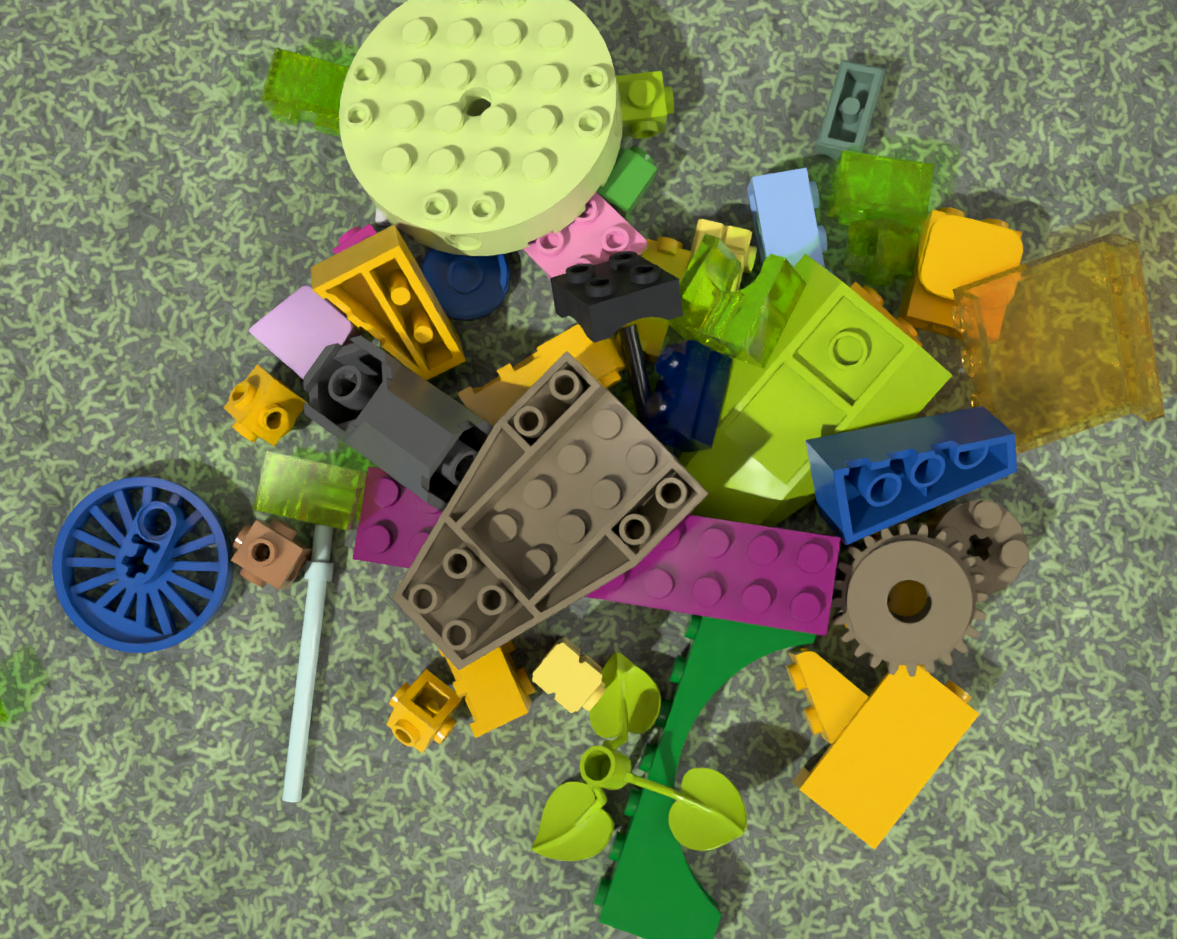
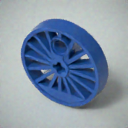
[52,477,234,653]

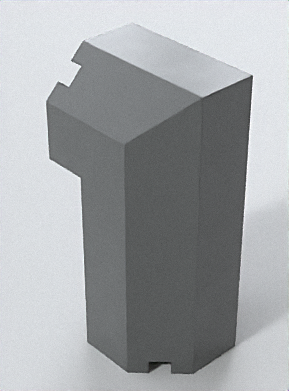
[304,335,493,512]

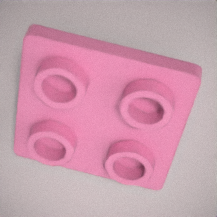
[523,192,648,283]

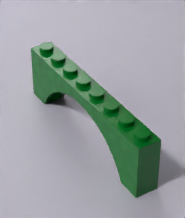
[592,614,816,939]

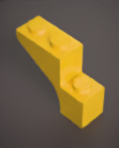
[786,648,868,744]

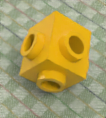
[223,364,308,447]
[386,669,463,754]

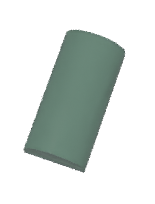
[816,60,886,163]

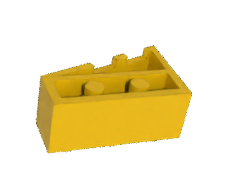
[311,224,466,381]
[457,324,627,427]
[438,639,536,738]

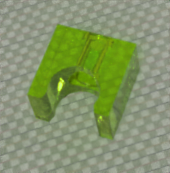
[662,234,807,369]
[253,451,367,531]

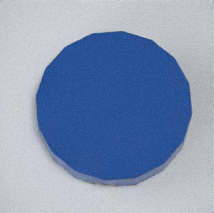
[421,248,511,321]

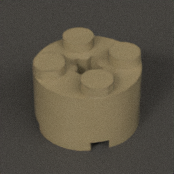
[925,500,1029,594]

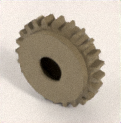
[831,521,988,677]

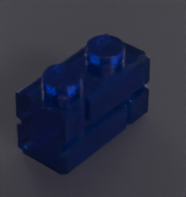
[645,340,732,452]

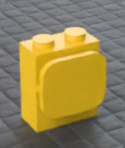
[898,207,1023,345]

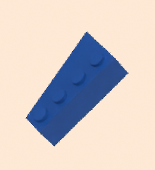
[805,406,1017,546]

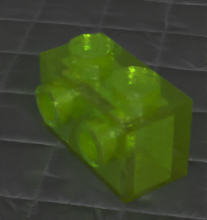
[827,150,934,233]

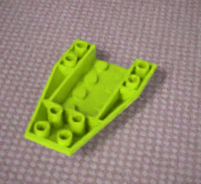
[678,253,952,527]

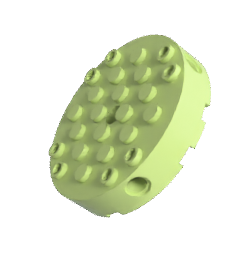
[339,0,623,256]

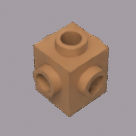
[231,517,312,590]

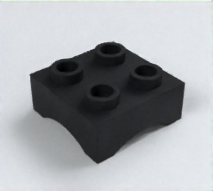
[550,251,683,343]

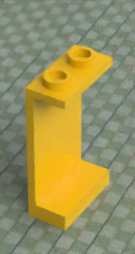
[792,664,979,850]

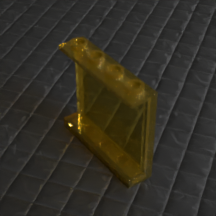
[951,232,1165,455]

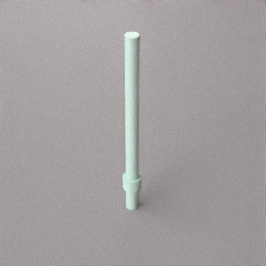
[282,524,334,802]

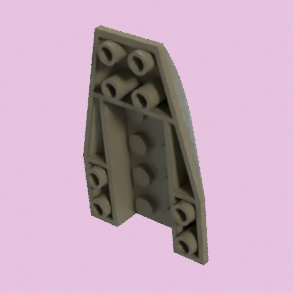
[392,351,709,670]

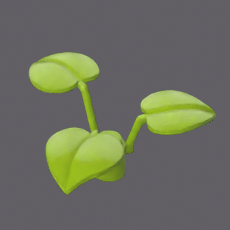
[532,652,747,862]

